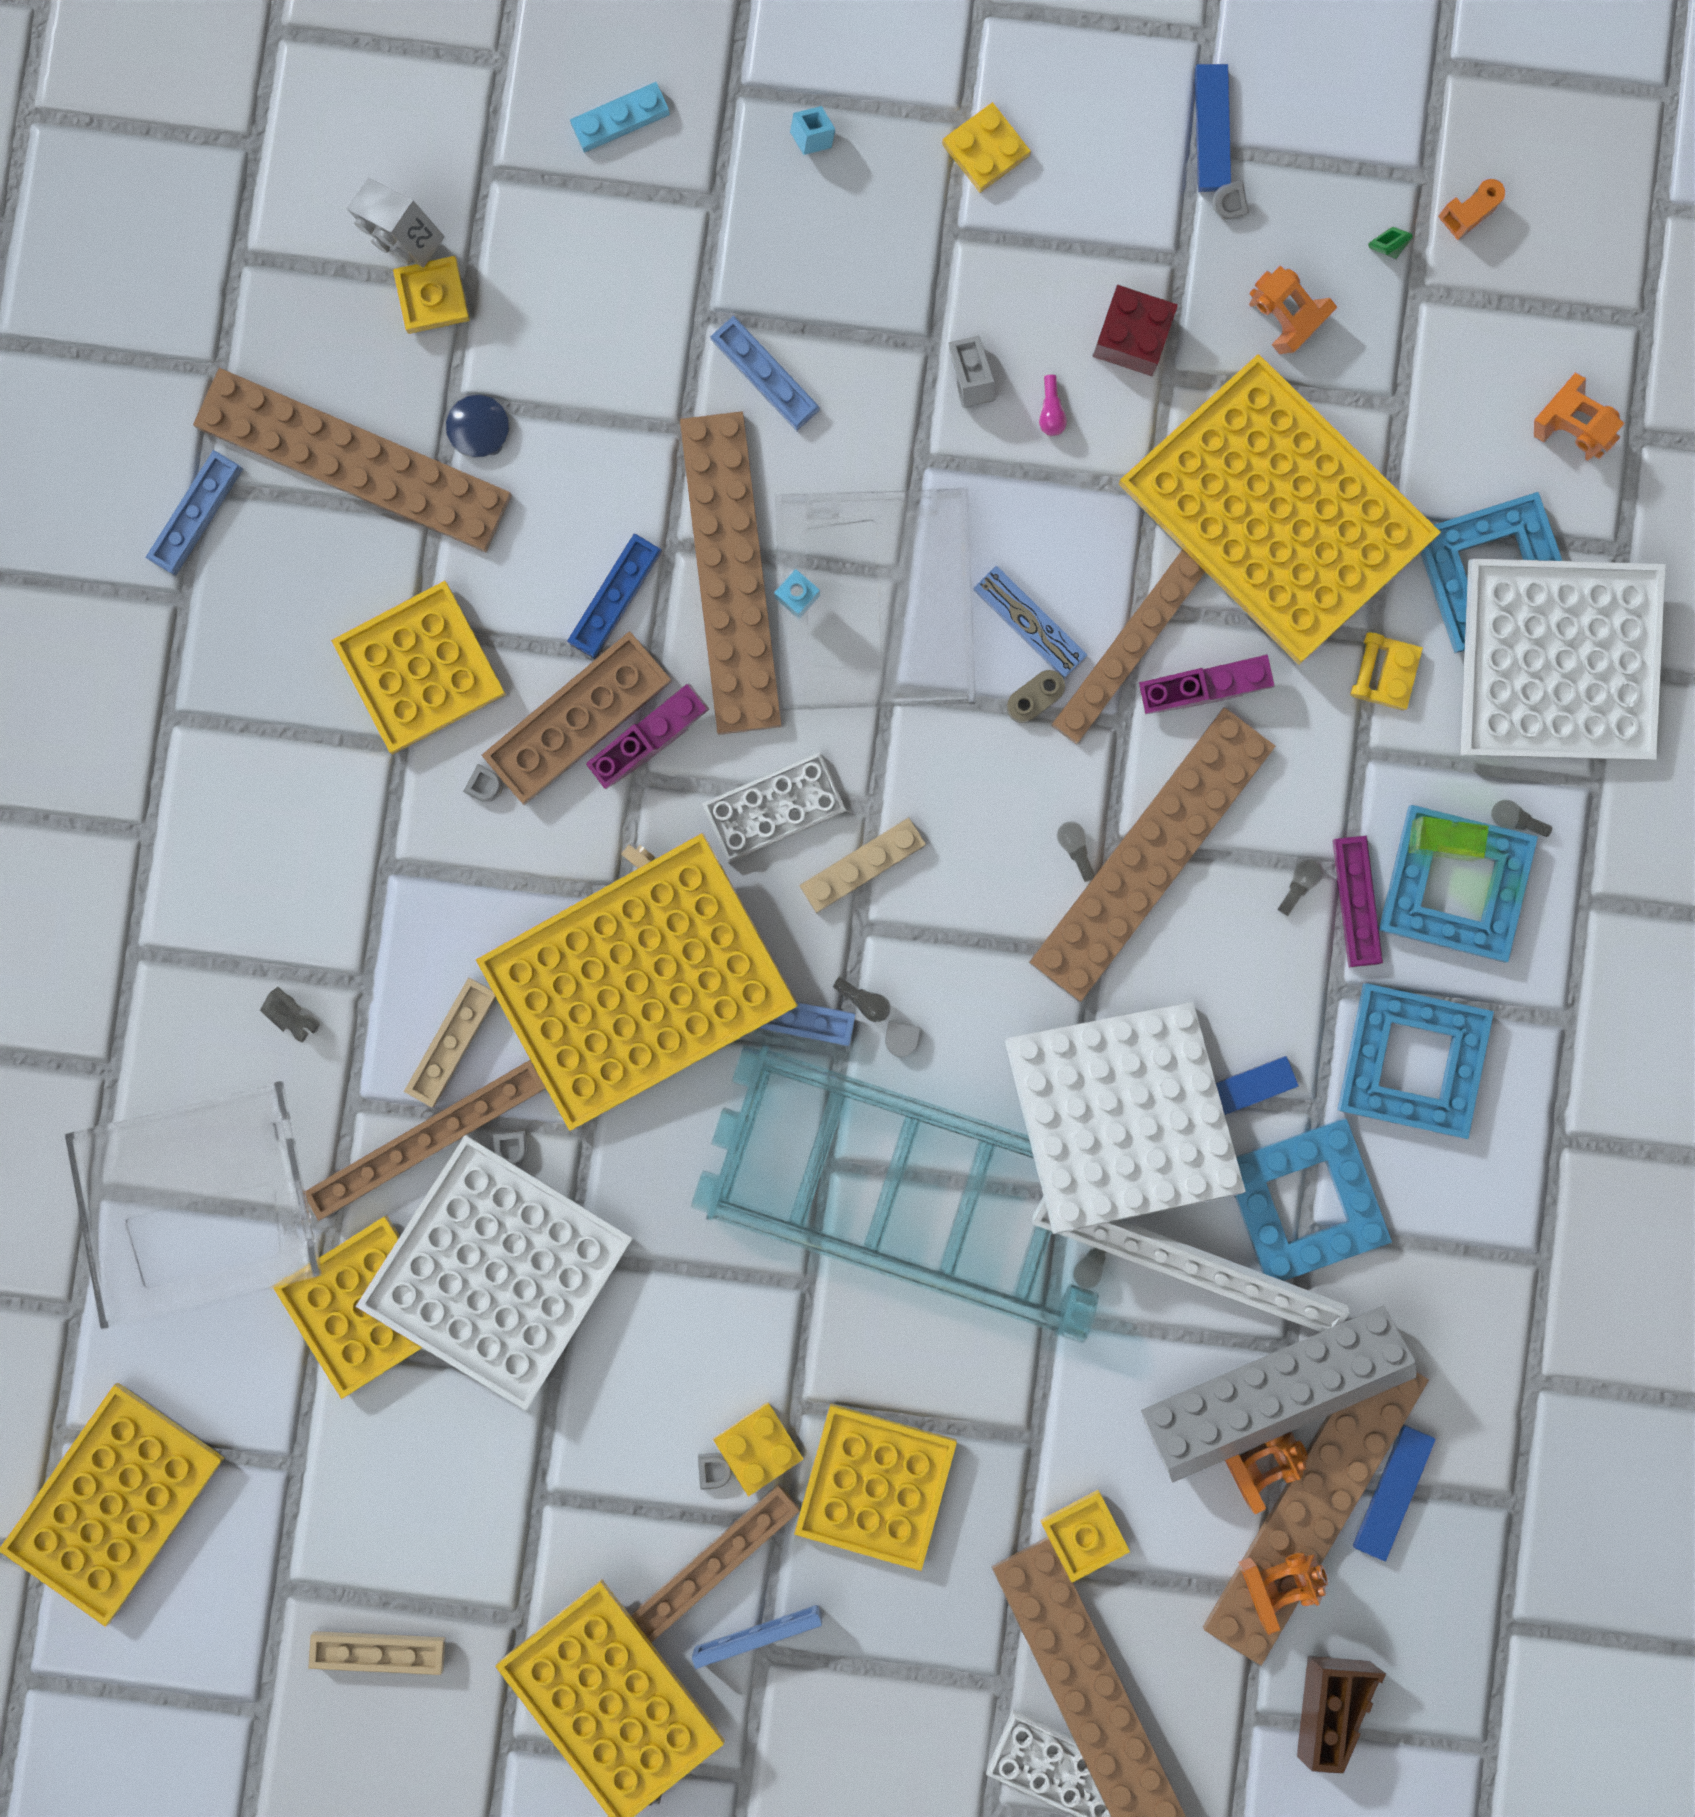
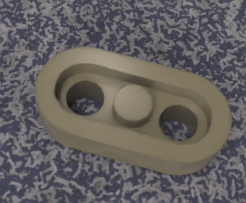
[1007,670,1065,723]

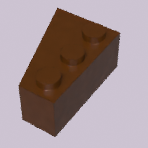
[1297,1656,1386,1774]

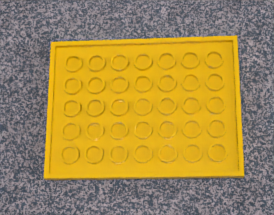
[1119,354,1441,665]
[475,833,798,1131]

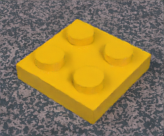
[942,102,1031,193]
[393,256,470,334]
[712,1402,803,1497]
[1040,1490,1130,1583]

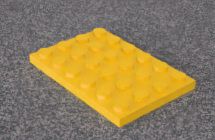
[0,1383,225,1627]
[495,1579,725,1817]

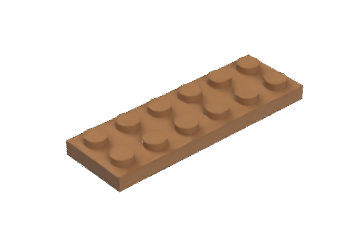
[481,631,672,805]

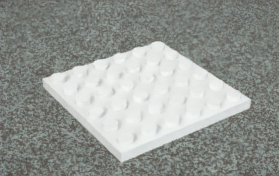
[1461,559,1666,760]
[1005,1002,1246,1234]
[356,1135,632,1411]

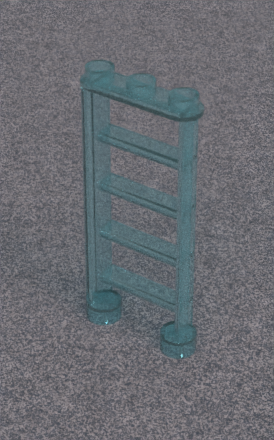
[691,1044,1099,1343]

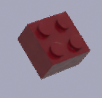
[1092,284,1178,376]

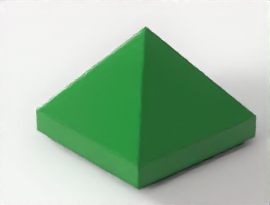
[1368,227,1413,259]

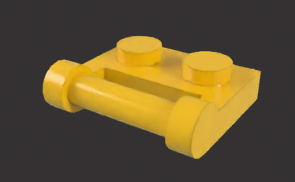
[1350,632,1423,711]

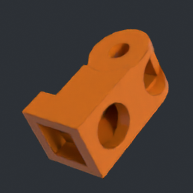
[1438,179,1505,240]

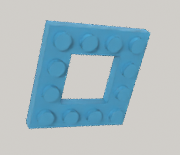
[1420,492,1562,653]
[1379,805,1538,963]
[1337,983,1494,1139]
[1234,1118,1392,1281]

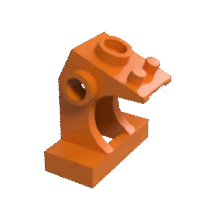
[1249,266,1337,354]
[1534,372,1625,461]
[1225,1432,1308,1514]
[1238,1552,1328,1635]

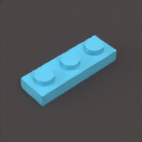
[570,82,670,153]

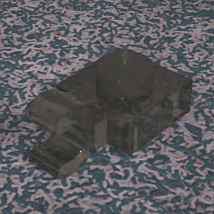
[259,987,320,1043]

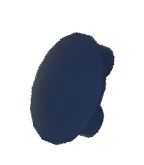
[446,395,509,457]

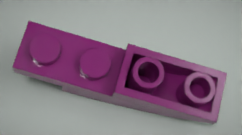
[1139,654,1275,714]
[586,684,710,789]

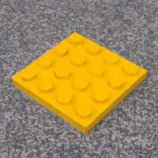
[331,580,506,755]
[273,1215,423,1400]
[794,1403,957,1571]

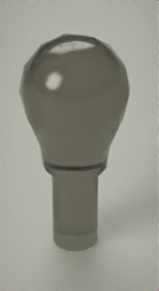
[1491,799,1553,837]
[1056,821,1095,882]
[1277,858,1324,916]
[833,977,891,1023]
[1073,1247,1106,1289]

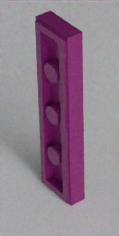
[1332,835,1383,968]

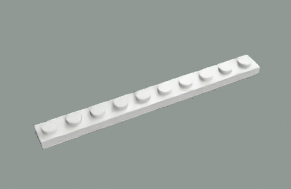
[1032,1196,1350,1332]

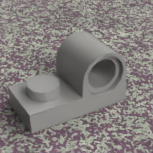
[948,336,995,408]

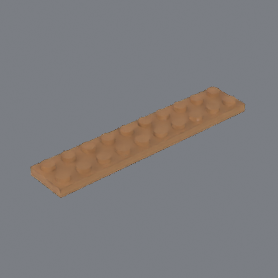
[193,368,512,553]
[680,411,782,735]
[1028,707,1276,1002]
[1202,1372,1429,1666]
[991,1537,1186,1817]

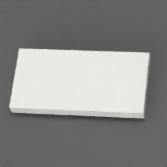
[702,752,846,863]
[986,1709,1110,1817]

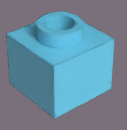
[790,106,835,155]
[774,569,821,619]

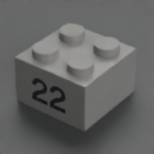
[347,177,445,268]

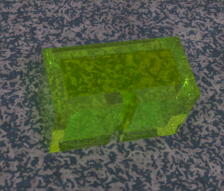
[1408,816,1489,862]

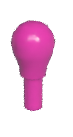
[1039,374,1067,436]

